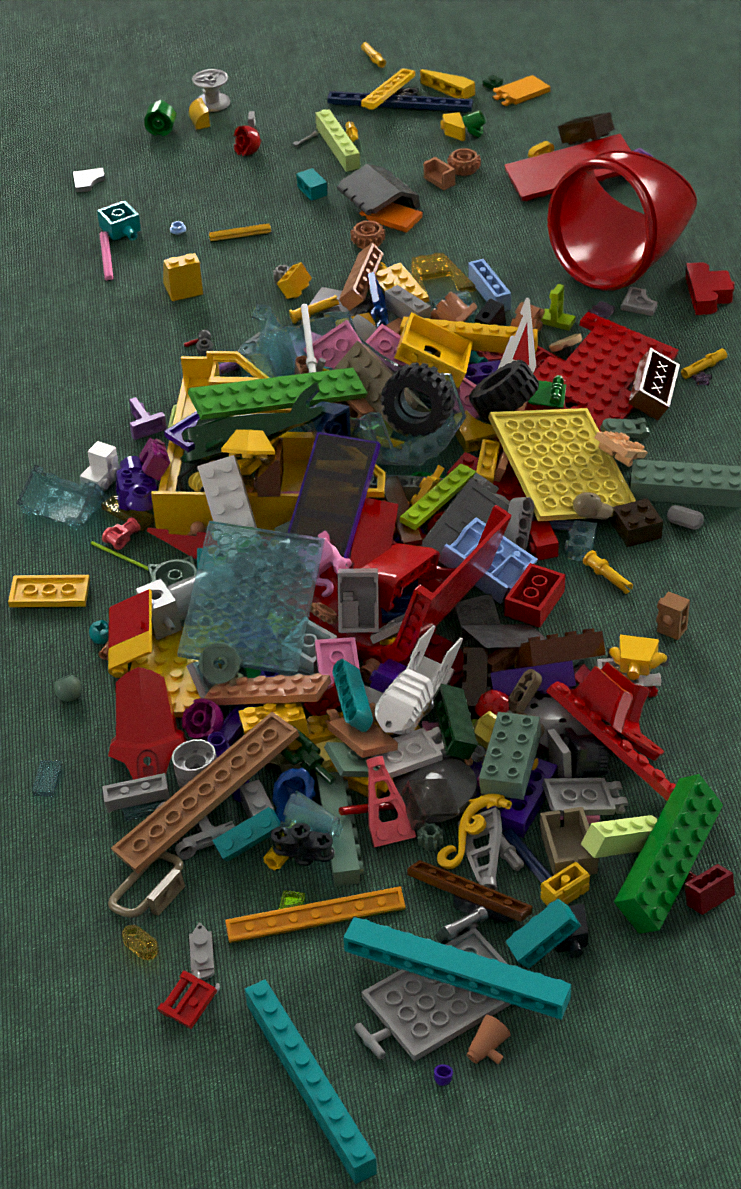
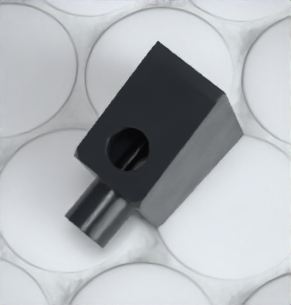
[475,298,507,326]
[554,903,588,958]

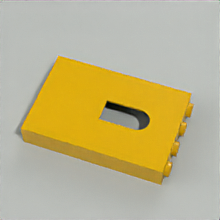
[394,312,473,388]

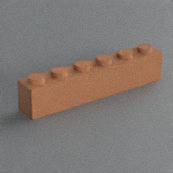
[339,242,383,311]

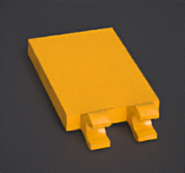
[493,75,550,106]

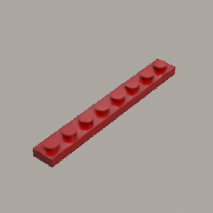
[546,681,676,801]

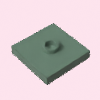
[324,742,378,777]

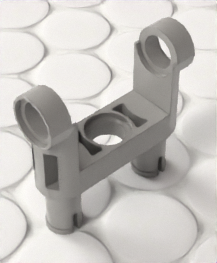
[156,801,235,860]

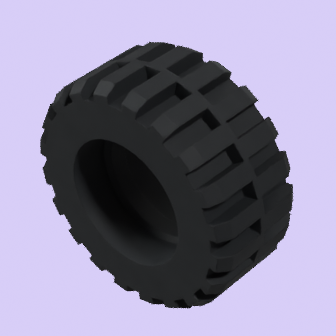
[469,360,539,423]
[381,363,455,437]

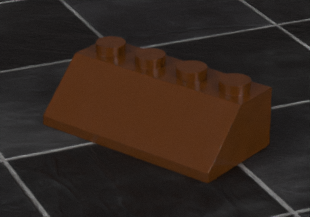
[254,437,284,497]
[516,628,606,668]

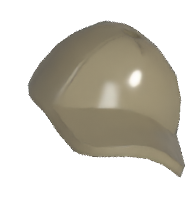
[573,492,613,520]

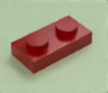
[303,682,341,716]

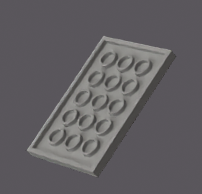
[362,928,511,1062]

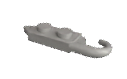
[189,922,220,996]

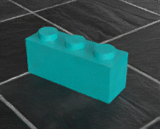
[213,807,283,862]
[506,899,581,969]

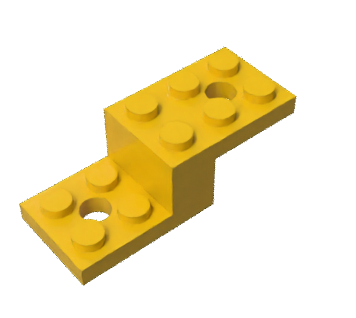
[238,702,343,750]

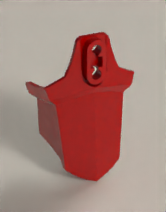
[569,662,665,761]
[108,667,187,780]

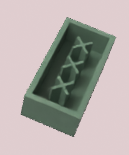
[479,712,542,800]

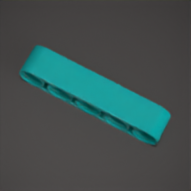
[332,659,373,733]

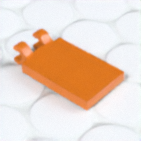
[360,202,423,233]

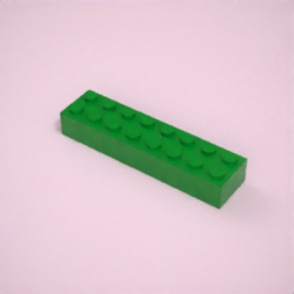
[614,774,723,934]

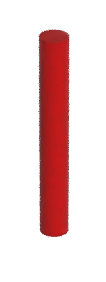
[339,802,395,816]

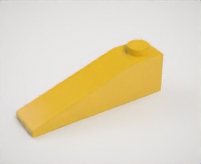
[420,69,475,99]

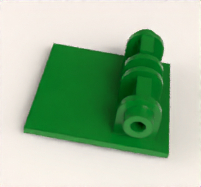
[528,375,566,408]

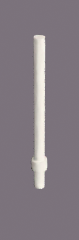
[301,304,317,373]

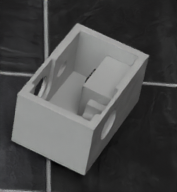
[338,568,379,633]

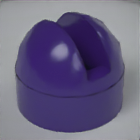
[433,1064,453,1086]

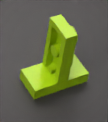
[541,284,576,331]

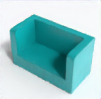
[296,168,328,201]

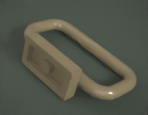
[108,851,185,918]

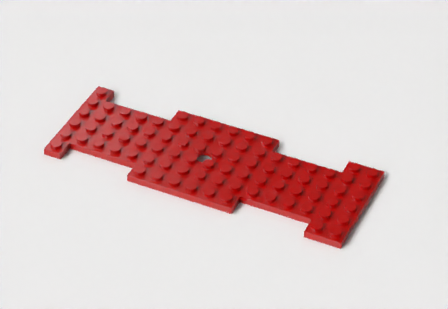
[447,312,679,501]

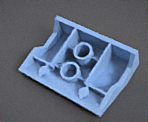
[439,517,538,604]

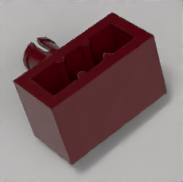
[683,864,735,915]

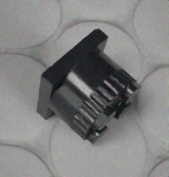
[562,728,612,778]

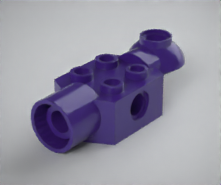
[116,456,157,511]

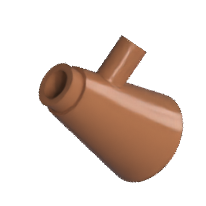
[466,1015,511,1064]

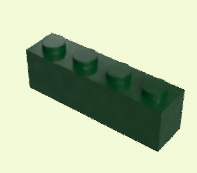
[432,683,478,760]

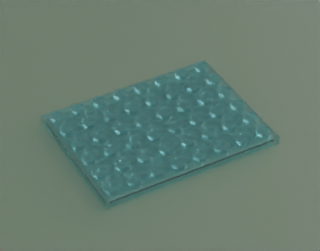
[177,521,325,675]

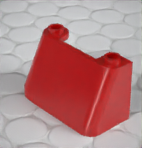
[363,543,440,612]

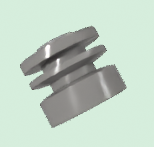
[172,739,217,789]

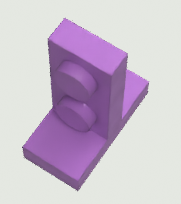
[129,397,167,440]

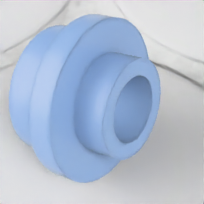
[170,221,186,235]

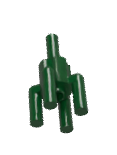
[280,726,336,785]

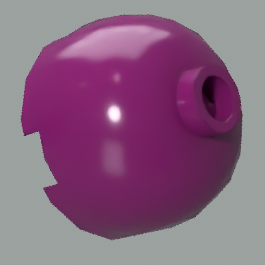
[182,698,224,740]

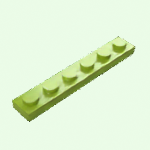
[399,464,476,530]

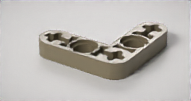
[508,669,544,738]

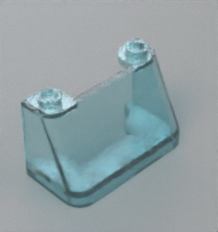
[17,465,107,530]

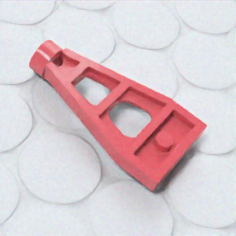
[366,756,416,848]

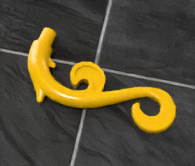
[437,793,512,870]

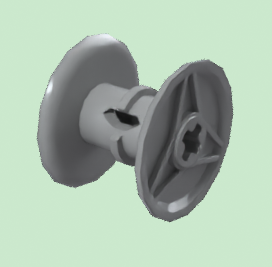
[192,69,230,112]

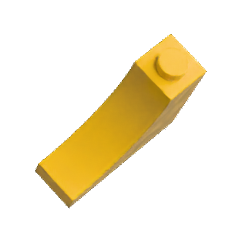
[451,410,498,453]

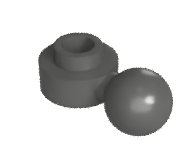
[196,329,213,356]

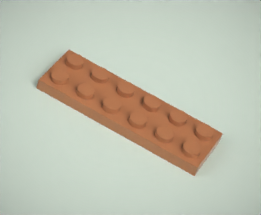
[204,673,331,705]

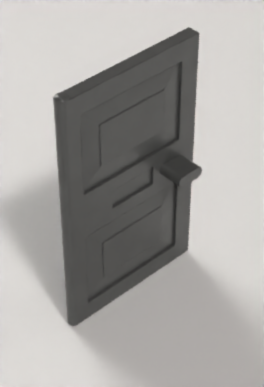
[420,478,509,568]

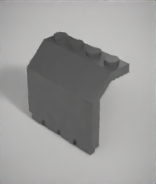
[337,164,420,215]

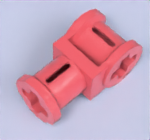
[102,517,141,550]

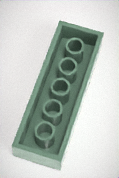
[630,459,741,507]

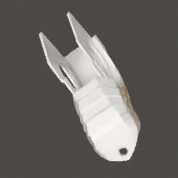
[375,625,463,735]

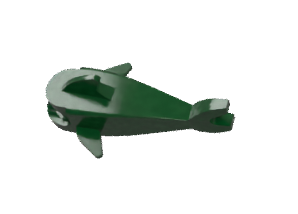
[180,383,326,464]

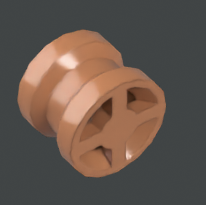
[360,658,380,684]

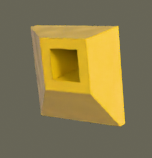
[221,429,275,458]

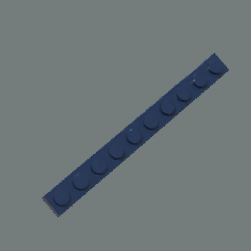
[327,91,473,113]

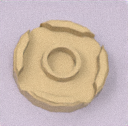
[549,333,582,352]

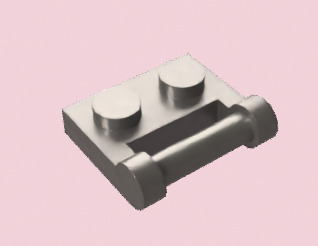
[435,906,488,943]

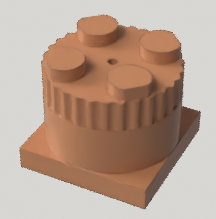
[431,292,477,322]

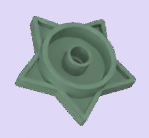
[148,556,199,586]

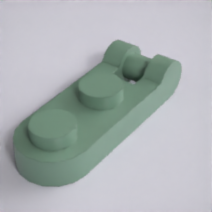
[600,418,650,438]

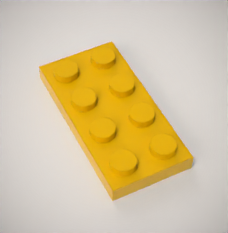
[8,575,90,607]

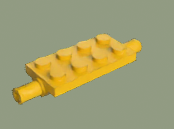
[375,262,429,303]

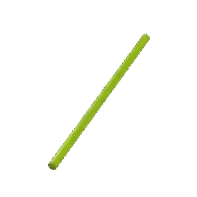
[91,541,148,570]

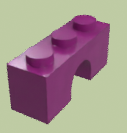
[139,438,170,481]

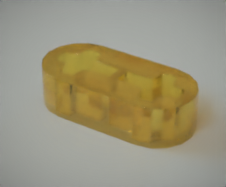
[122,925,158,960]

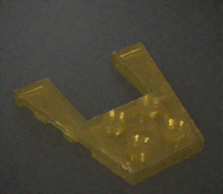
[411,252,475,295]

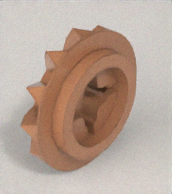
[310,602,338,624]

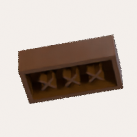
[628,347,680,420]

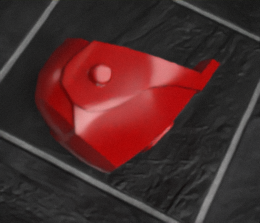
[475,690,509,717]

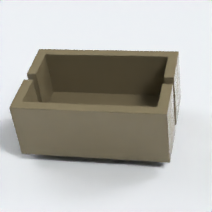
[540,807,599,876]

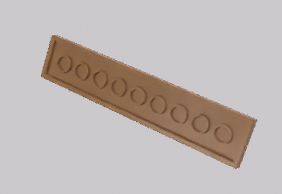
[111,712,300,874]

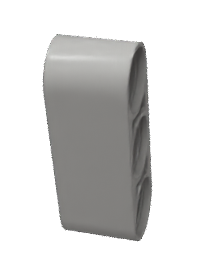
[504,497,534,550]

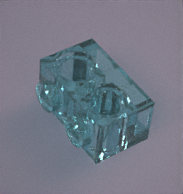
[565,520,597,561]

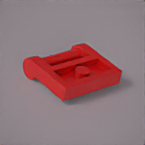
[157,970,217,1029]

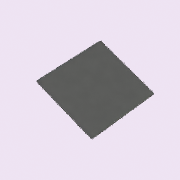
[461,624,547,648]

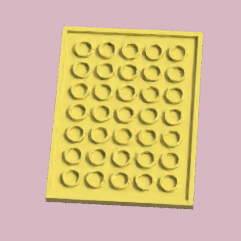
[488,408,636,521]

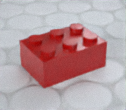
[504,563,565,628]

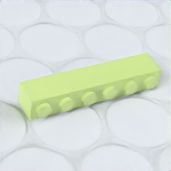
[316,109,360,172]

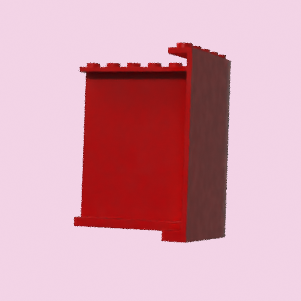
[270,505,512,665]

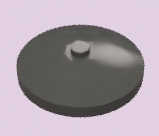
[394,757,478,823]

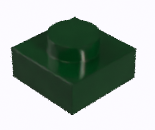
[483,75,503,90]

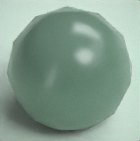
[54,674,82,702]

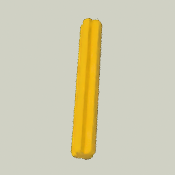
[209,223,271,241]

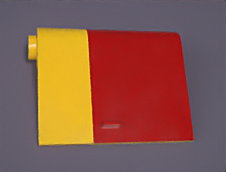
[108,589,152,678]

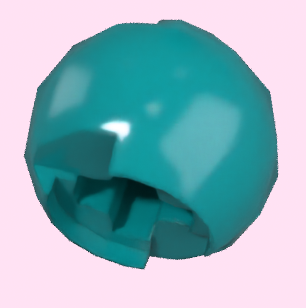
[89,620,109,645]

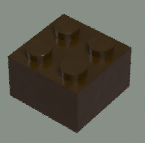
[612,498,663,547]

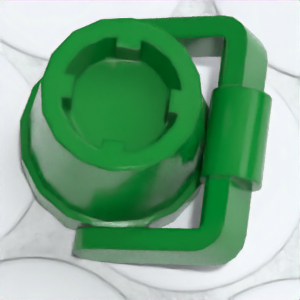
[462,110,486,138]

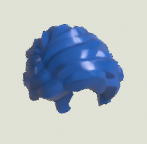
[272,768,316,826]

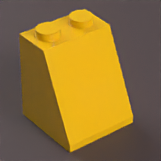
[163,253,203,301]

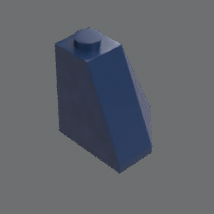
[309,401,351,452]

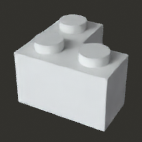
[80,441,119,496]

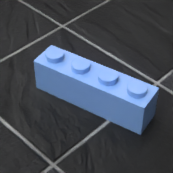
[468,259,511,311]

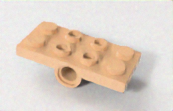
[594,431,648,467]

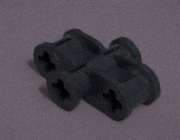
[271,823,335,866]

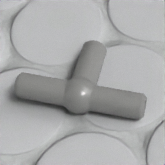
[354,1023,392,1059]

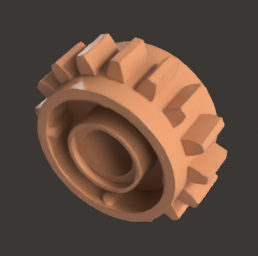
[448,148,481,176]
[351,221,385,249]

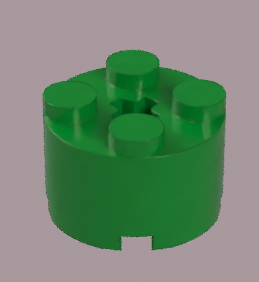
[144,100,177,136]

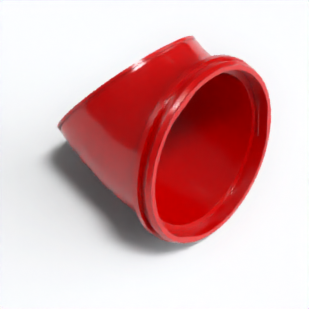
[547,150,697,291]

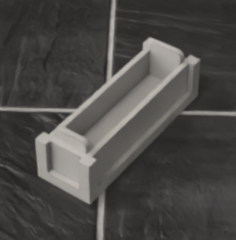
[102,773,170,813]

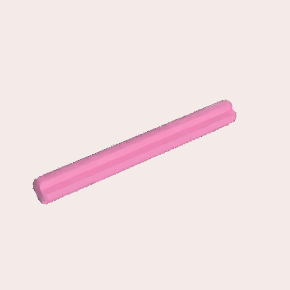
[100,231,113,281]

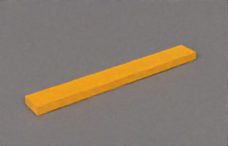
[225,886,406,943]

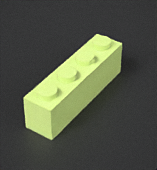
[581,815,658,858]

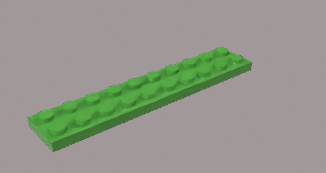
[188,367,367,420]

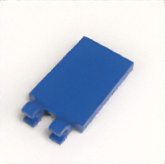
[368,272,389,328]

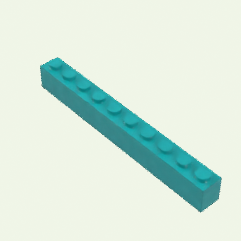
[343,917,571,1020]
[245,979,377,1184]

